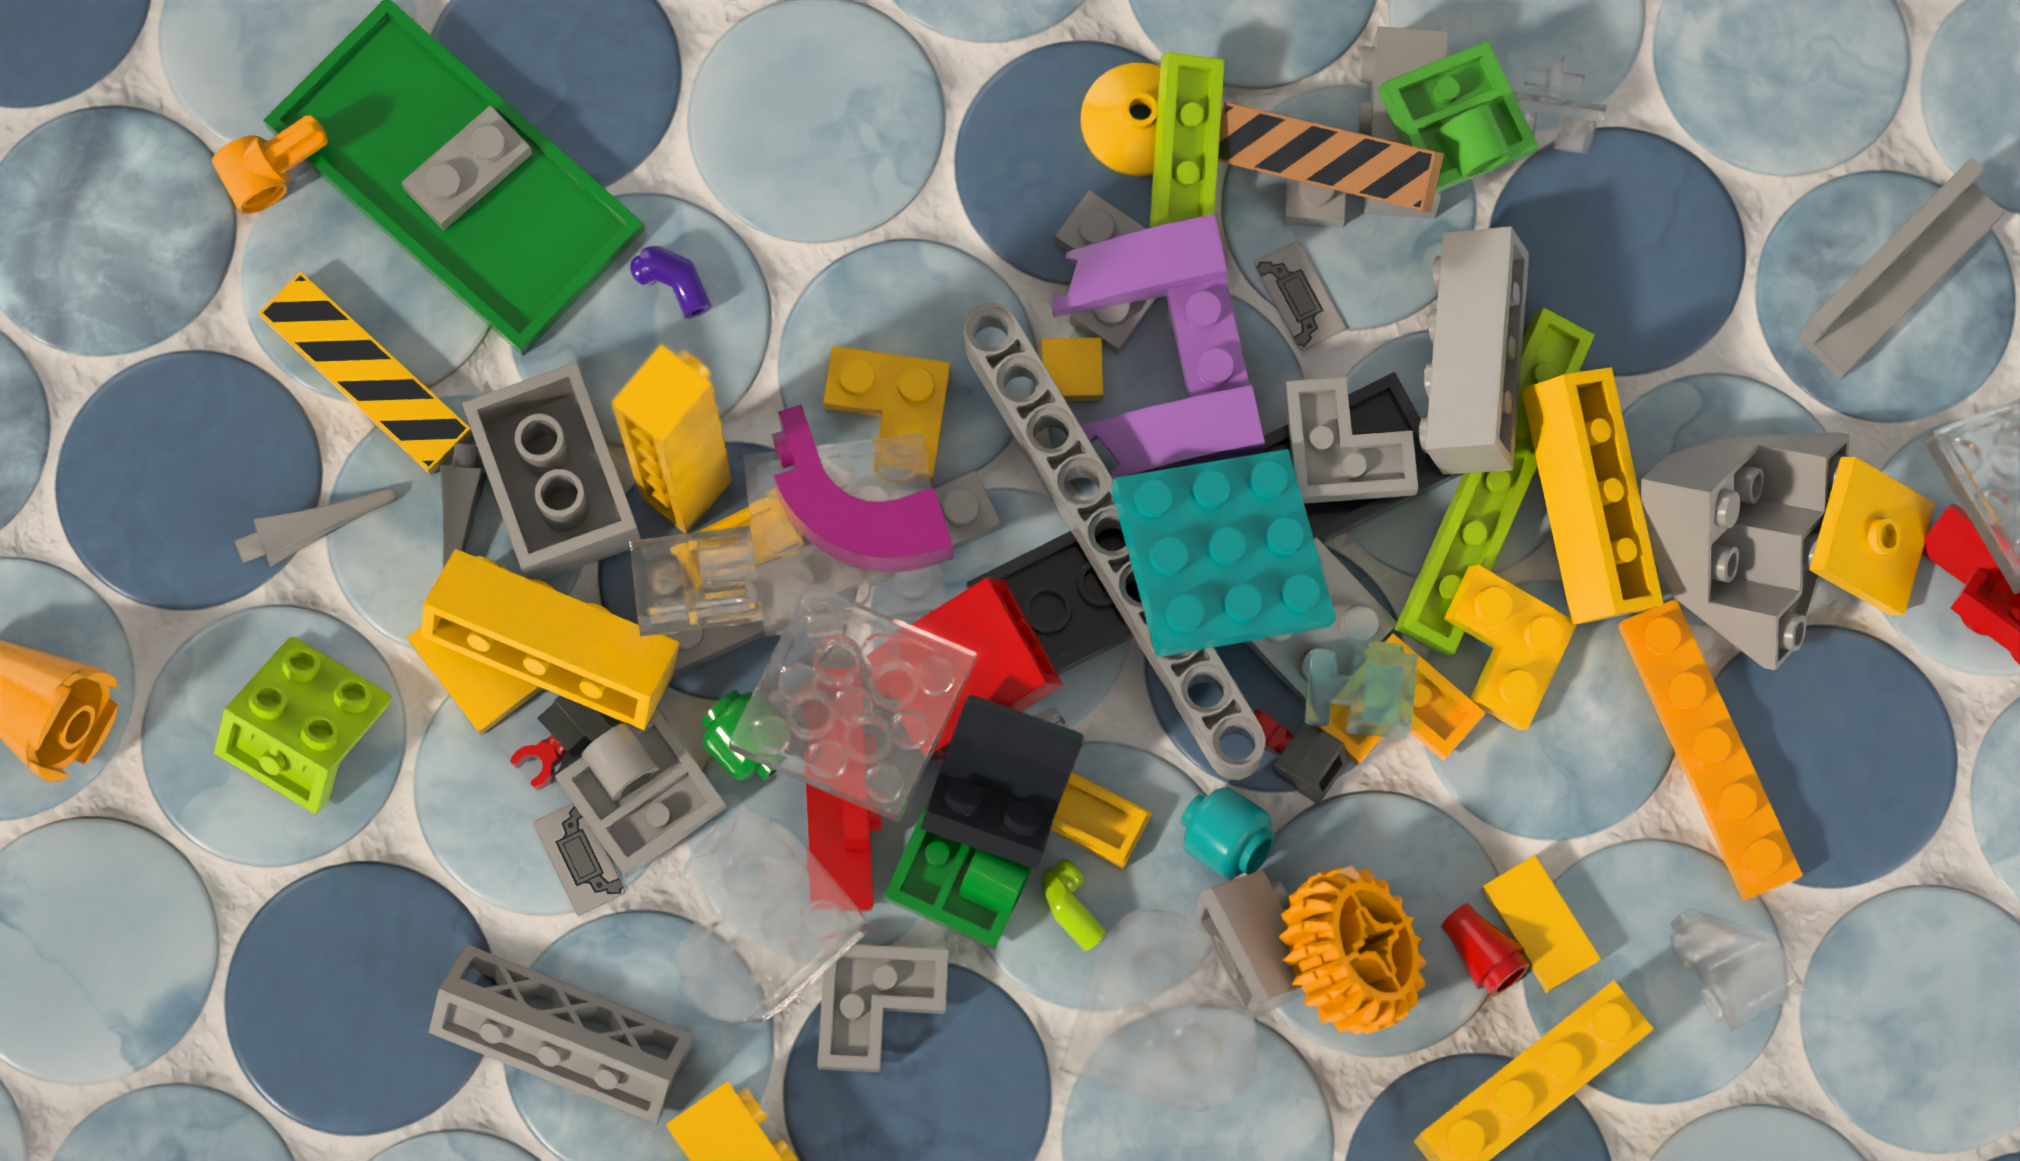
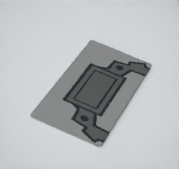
[1254,241,1346,351]
[533,803,625,916]

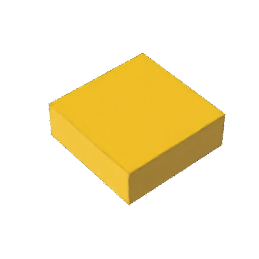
[1041,337,1103,401]

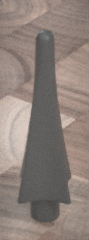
[440,444,487,568]

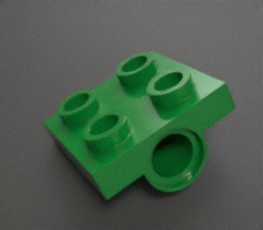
[883,790,1033,950]

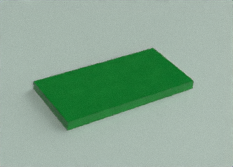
[263,0,645,356]

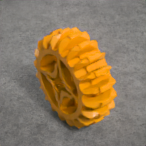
[1279,865,1427,1035]

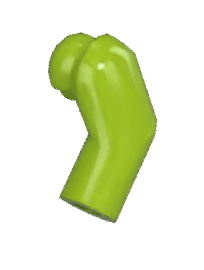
[1041,860,1107,952]

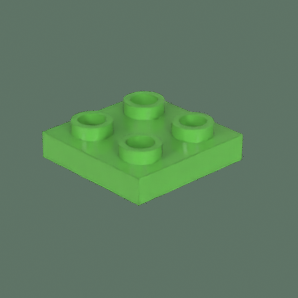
[1378,41,1539,193]

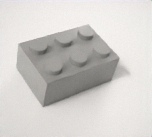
[462,362,643,581]

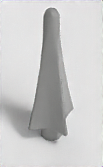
[234,489,396,568]

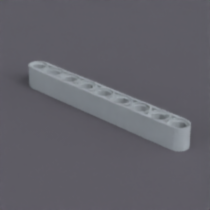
[963,302,1265,780]

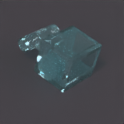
[1304,642,1418,739]

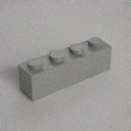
[1419,227,1529,475]

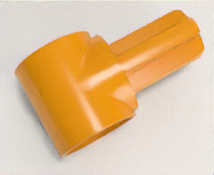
[212,115,328,215]

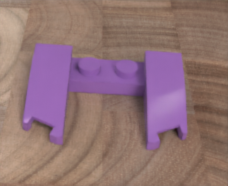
[1052,214,1265,481]

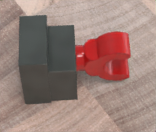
[510,695,612,790]
[1253,709,1350,805]

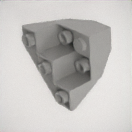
[1641,432,1849,670]

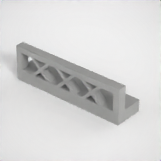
[1797,157,2005,380]
[428,944,694,1124]

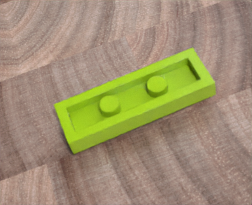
[1149,52,1225,228]

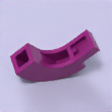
[772,404,953,572]

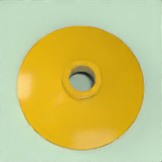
[1081,63,1160,177]

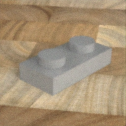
[401,105,532,231]

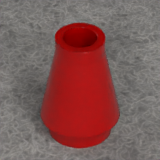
[1441,903,1530,997]

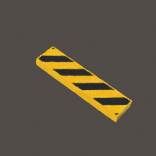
[259,271,473,476]

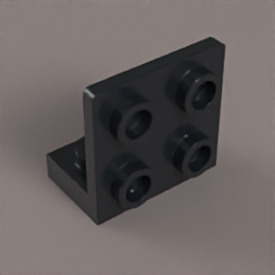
[920,695,1084,870]

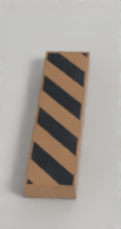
[1218,102,1444,212]

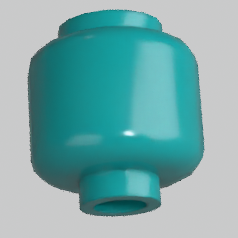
[1181,787,1275,879]

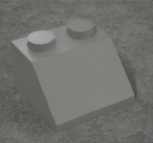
[1194,870,1305,1021]

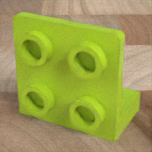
[214,637,391,815]

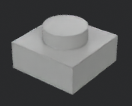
[1284,178,1346,227]

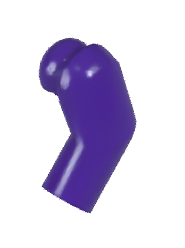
[630,245,712,319]

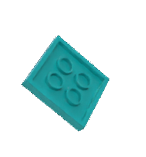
[1110,449,1336,657]

